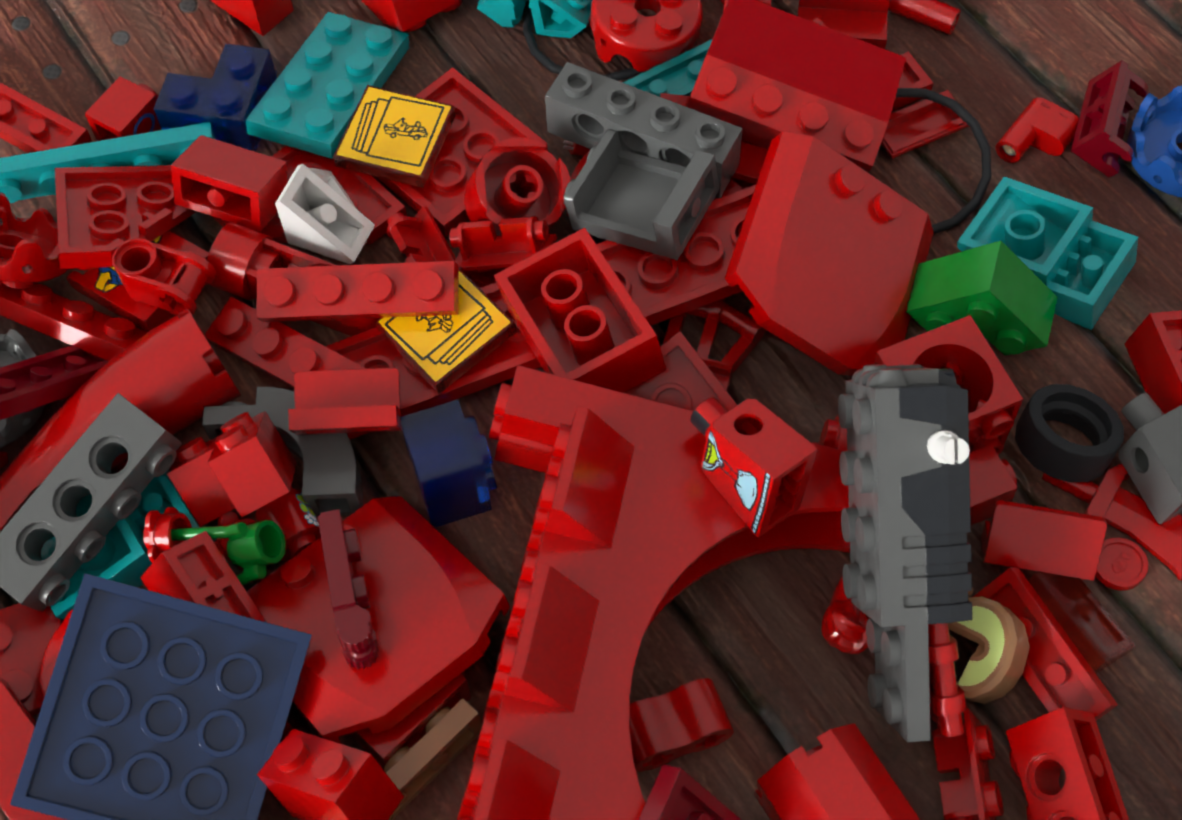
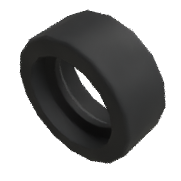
[1015,384,1124,482]

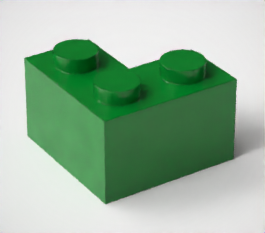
[906,241,1058,356]

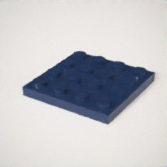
[10,573,312,820]

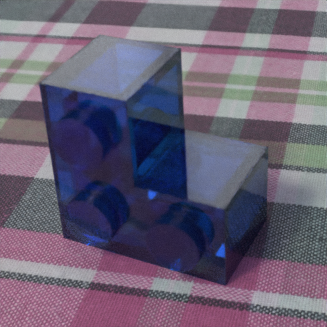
[154,43,277,152]
[401,400,497,528]

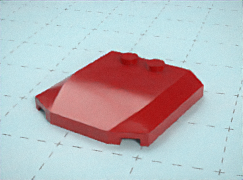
[724,132,934,376]
[247,496,510,744]

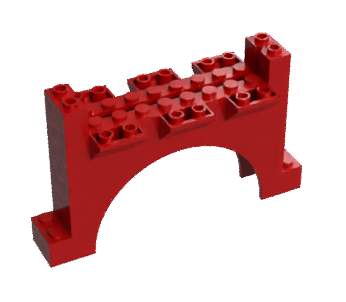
[457,365,850,820]

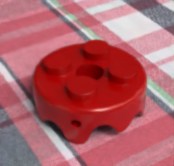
[589,0,703,72]
[0,192,69,289]

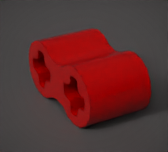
[629,678,734,772]

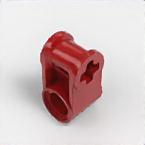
[112,238,217,315]

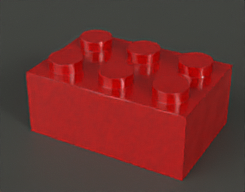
[494,227,666,393]

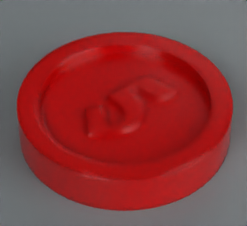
[1095,537,1149,591]

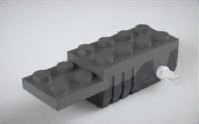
[838,364,973,742]

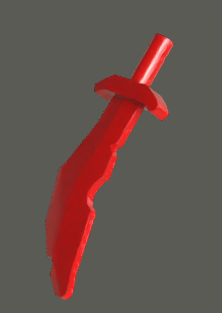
[1041,463,1182,580]

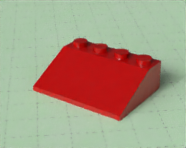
[687,0,906,173]

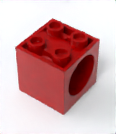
[873,315,1023,455]

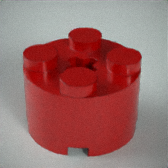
[464,137,571,236]

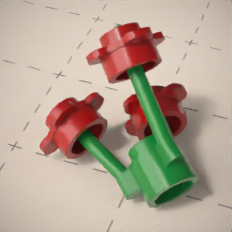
[143,507,286,586]

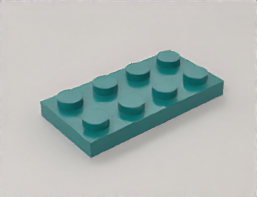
[245,12,409,159]

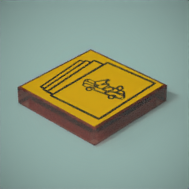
[333,85,456,188]
[375,268,518,394]

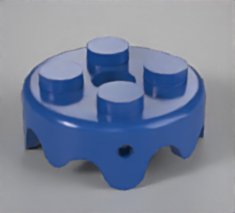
[1127,85,1182,198]

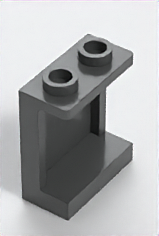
[564,129,720,260]

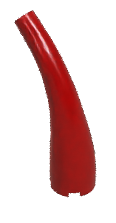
[0,309,241,532]

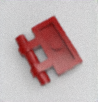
[928,623,967,737]

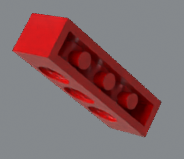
[1006,707,1129,820]

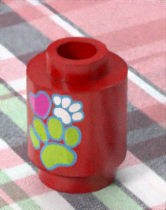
[255,485,321,561]

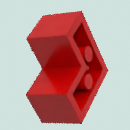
[167,411,297,527]

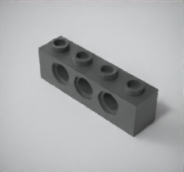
[545,62,743,199]
[0,393,182,612]

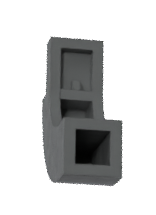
[203,387,363,518]

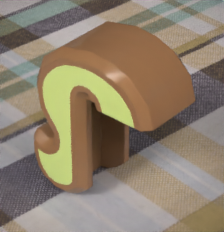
[948,587,1030,704]

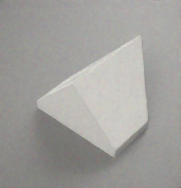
[275,163,375,264]

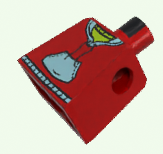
[690,398,818,538]

